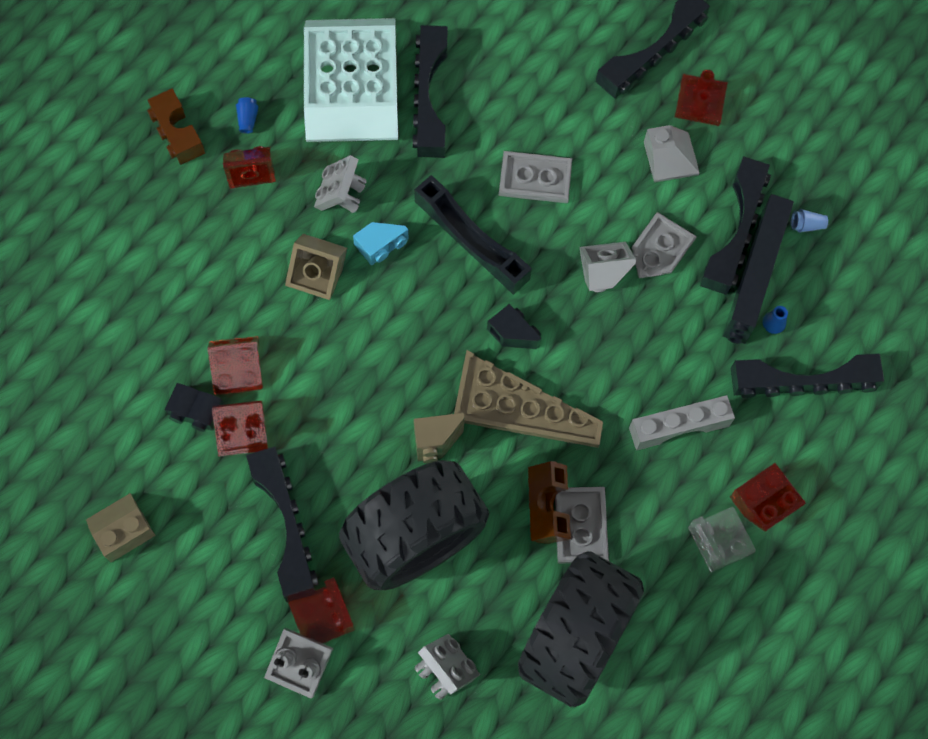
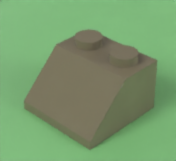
[285,234,347,300]
[414,413,465,464]
[86,494,155,562]

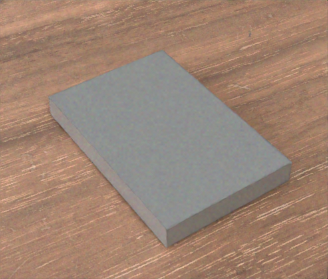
[499,151,572,203]
[555,487,609,564]

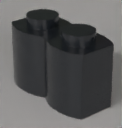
[165,383,225,432]

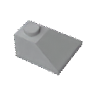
[644,125,700,183]
[580,242,636,292]

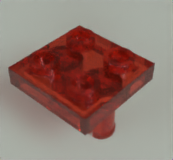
[674,70,727,126]
[212,400,268,457]

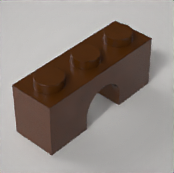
[147,88,205,165]
[528,461,571,544]

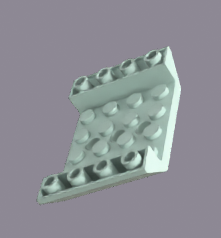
[304,18,398,142]

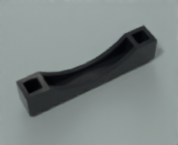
[595,0,710,99]
[413,25,448,158]
[700,156,771,295]
[414,175,532,295]
[730,354,884,398]
[246,447,319,603]

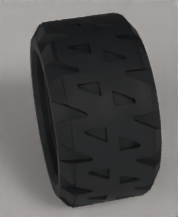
[339,460,489,590]
[518,551,644,708]

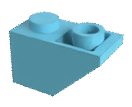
[353,222,408,266]

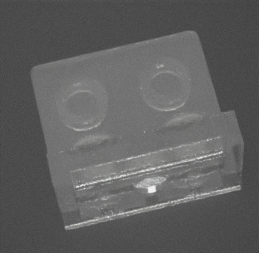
[688,507,756,572]

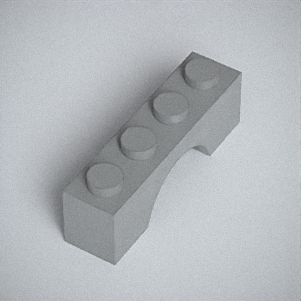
[629,395,735,451]

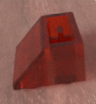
[730,463,806,532]

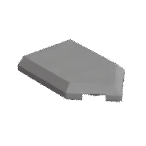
[632,212,697,278]

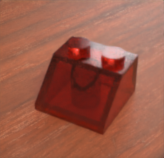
[223,146,276,189]

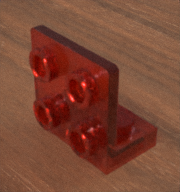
[207,336,263,395]
[289,578,355,644]

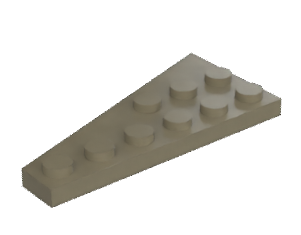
[454,350,603,448]

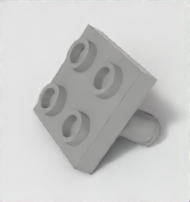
[314,155,367,213]
[264,628,333,699]
[415,634,481,700]

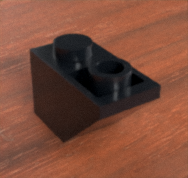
[487,303,541,349]

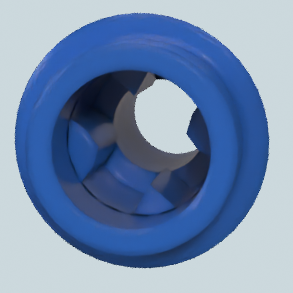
[236,97,259,134]
[762,306,788,334]

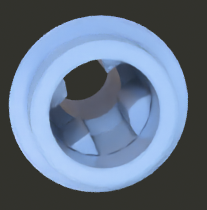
[791,209,828,232]

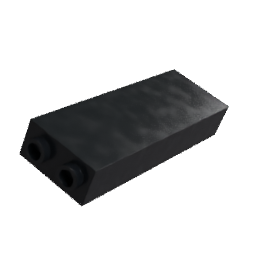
[722,194,794,344]

